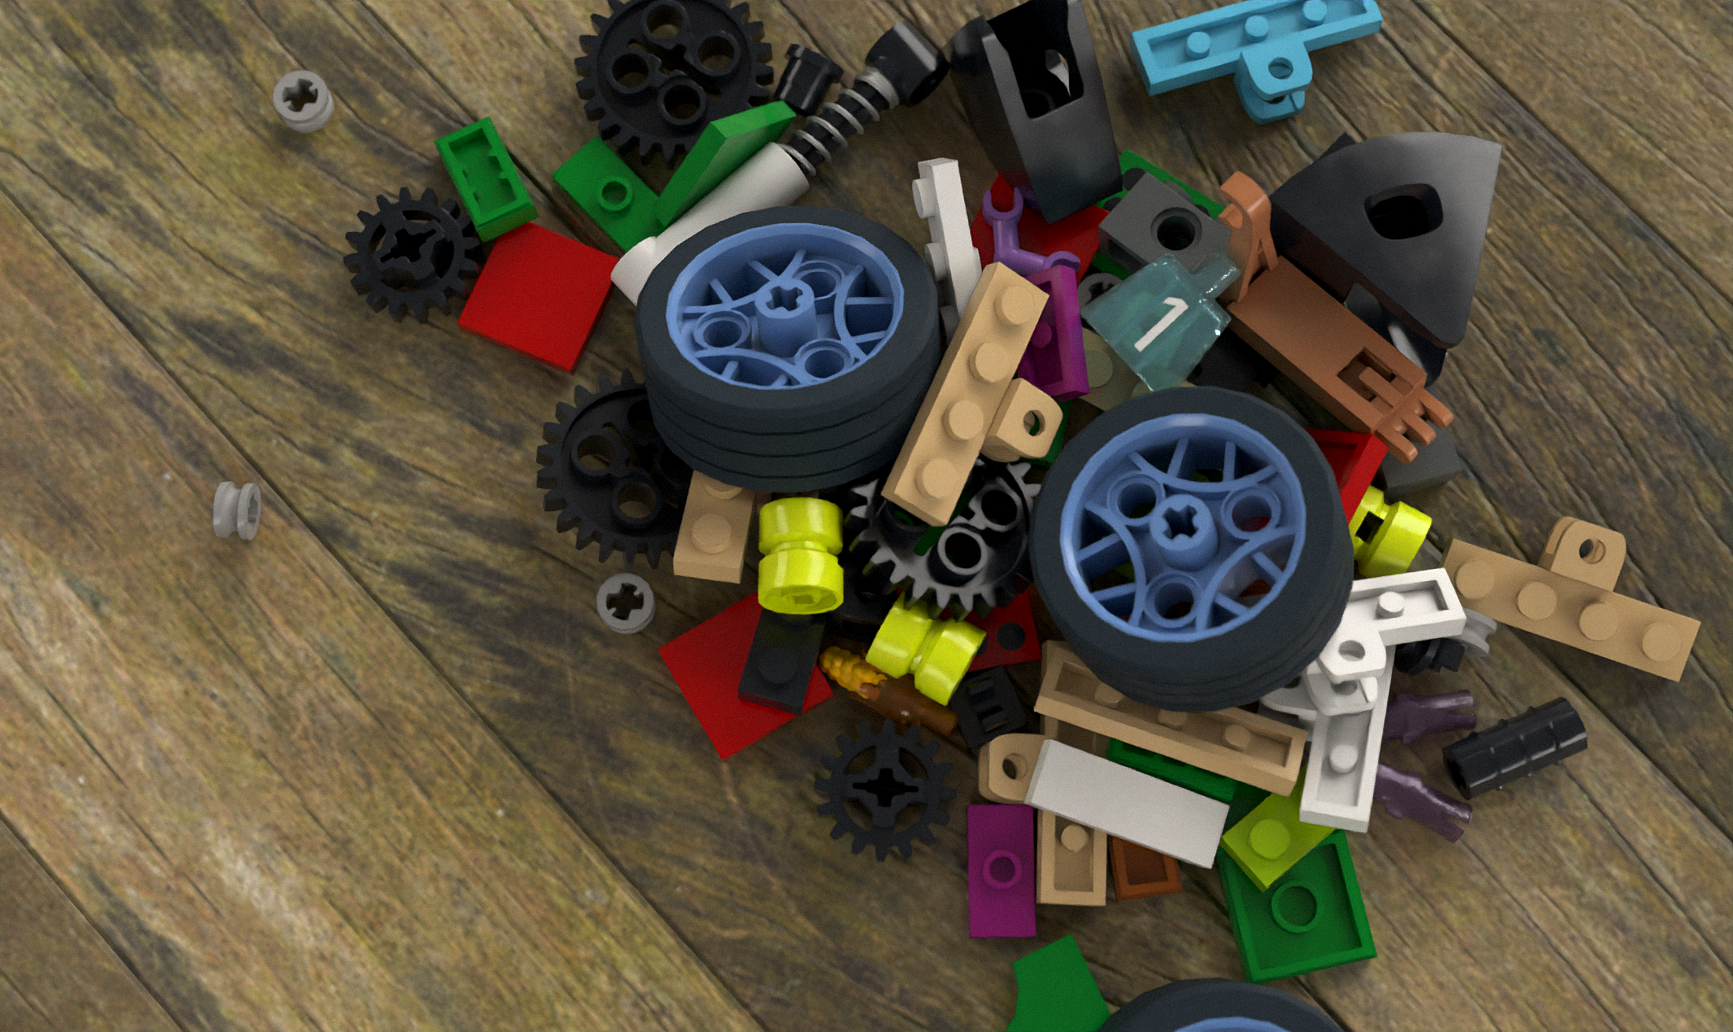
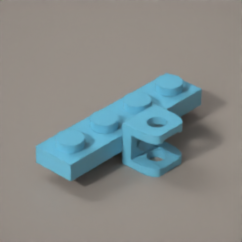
[1129,0,1383,125]

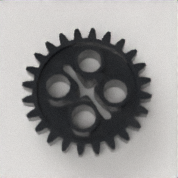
[574,0,774,170]
[536,368,693,570]
[842,452,1041,623]

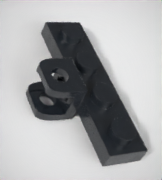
[737,481,896,716]

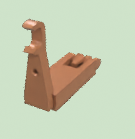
[1217,171,1454,465]

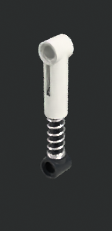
[610,21,950,306]

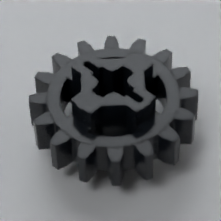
[343,187,484,324]
[814,718,957,863]

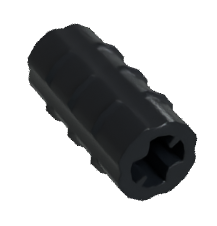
[1442,697,1588,801]

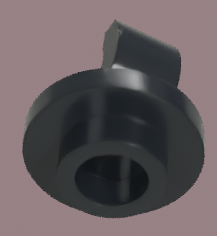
[1394,637,1466,676]

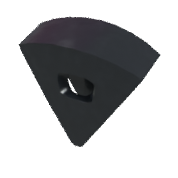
[942,0,1123,225]
[1268,132,1502,387]

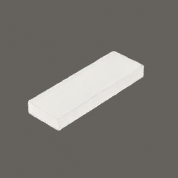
[1024,739,1230,869]

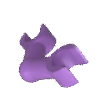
[982,187,1081,276]

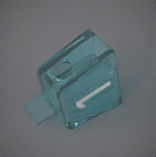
[1079,245,1242,392]

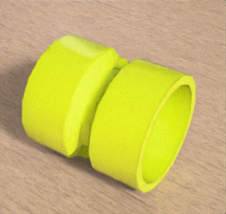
[1348,484,1432,579]
[758,497,843,615]
[865,591,987,706]

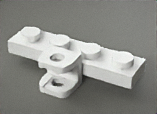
[912,157,982,346]
[1190,568,1466,716]
[1257,644,1396,833]

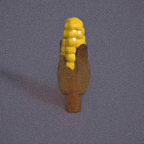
[819,646,961,738]

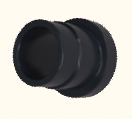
[772,44,844,118]

